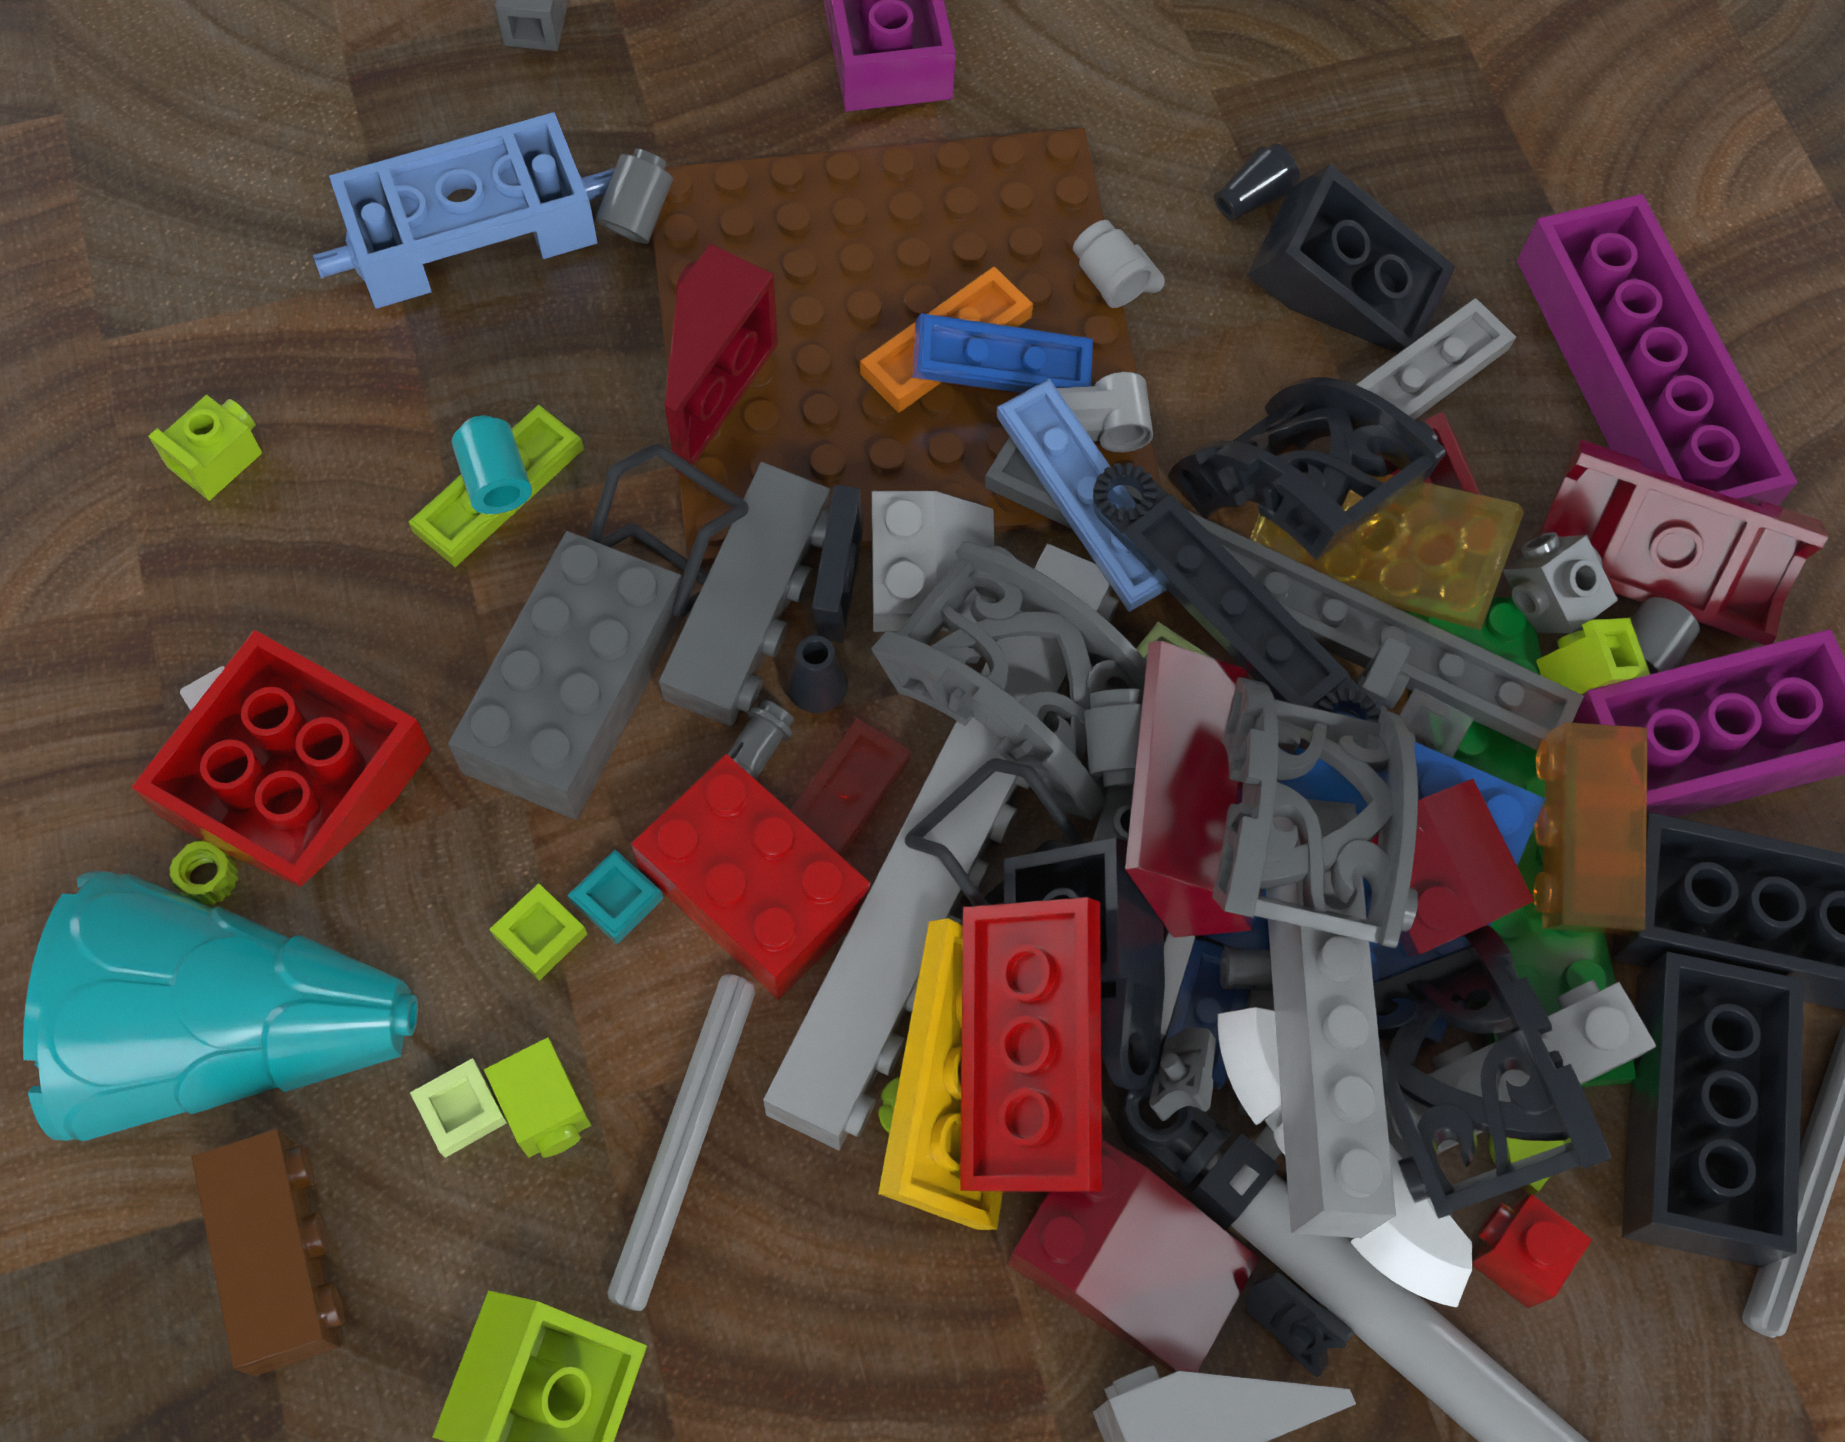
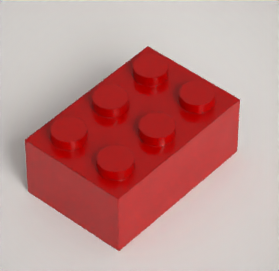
[631,754,870,1000]

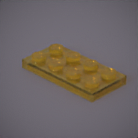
[1250,450,1524,630]

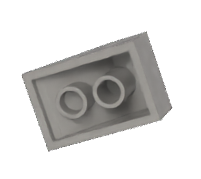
[1093,1365,1356,1442]

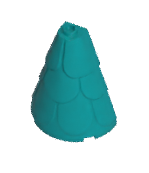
[23,871,418,1141]

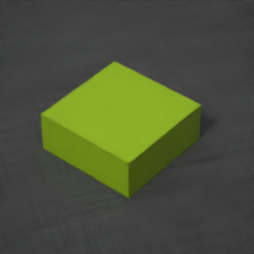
[490,883,588,981]

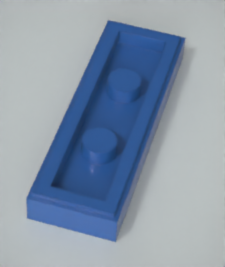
[912,313,1093,393]

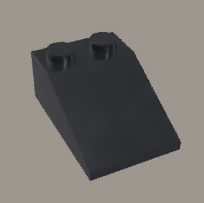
[1247,164,1456,354]

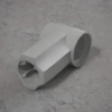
[1056,372,1153,452]

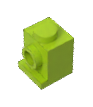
[148,394,262,501]
[1536,618,1650,696]

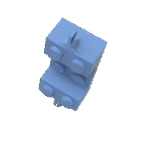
[313,112,614,309]

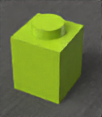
[484,1037,592,1158]

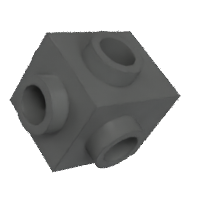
[1502,532,1618,633]

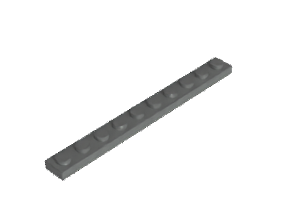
[985,437,1584,758]

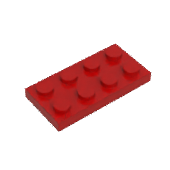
[960,897,1102,1192]

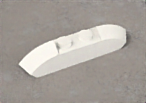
[1218,1007,1472,1307]

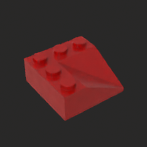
[131,630,432,887]

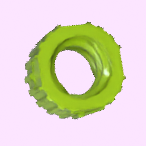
[169,840,238,905]

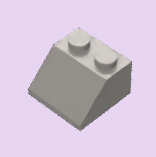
[871,491,996,632]

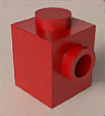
[1472,1194,1592,1309]

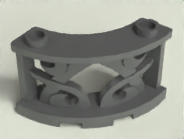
[871,542,1147,820]
[1212,677,1418,948]

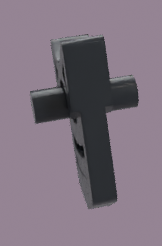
[1246,1272,1354,1377]

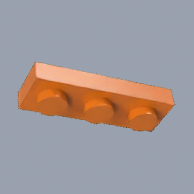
[860,267,1033,413]

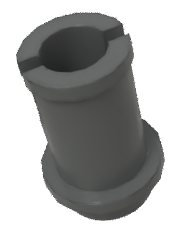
[728,700,794,781]
[1220,946,1273,991]

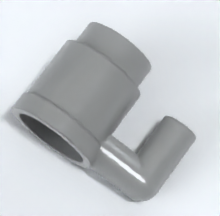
[1073,220,1165,308]

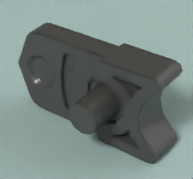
[1149,1027,1216,1121]

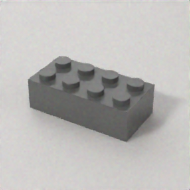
[448,531,682,820]

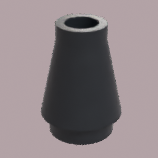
[1214,143,1300,222]
[785,635,848,713]

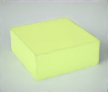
[410,1058,507,1158]

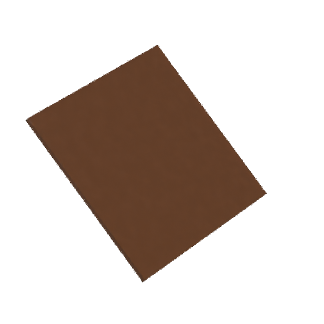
[652,128,1162,565]

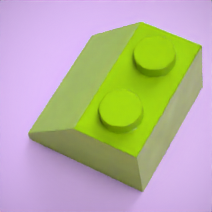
[432,1290,647,1442]

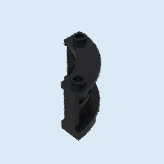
[1167,377,1446,561]
[1373,924,1612,1219]

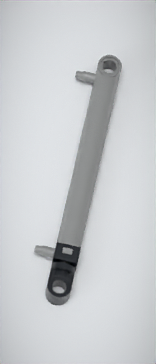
[1117,1072,1589,1442]

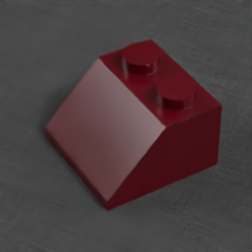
[1370,778,1534,957]

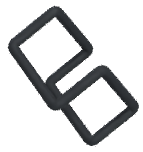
[588,444,749,617]
[905,758,1086,906]

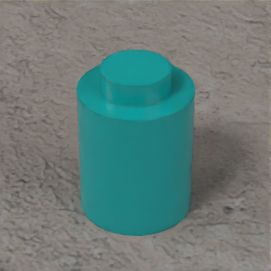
[451,415,532,514]

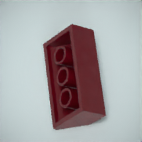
[1125,641,1263,938]

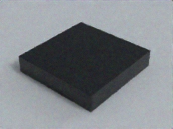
[812,484,864,644]

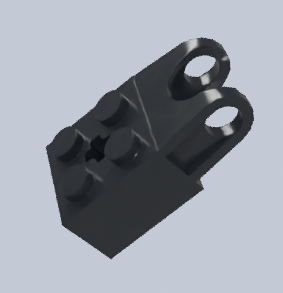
[1004,837,1165,1090]

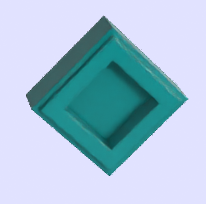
[568,850,664,945]

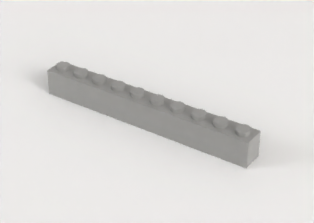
[763,543,1119,1151]

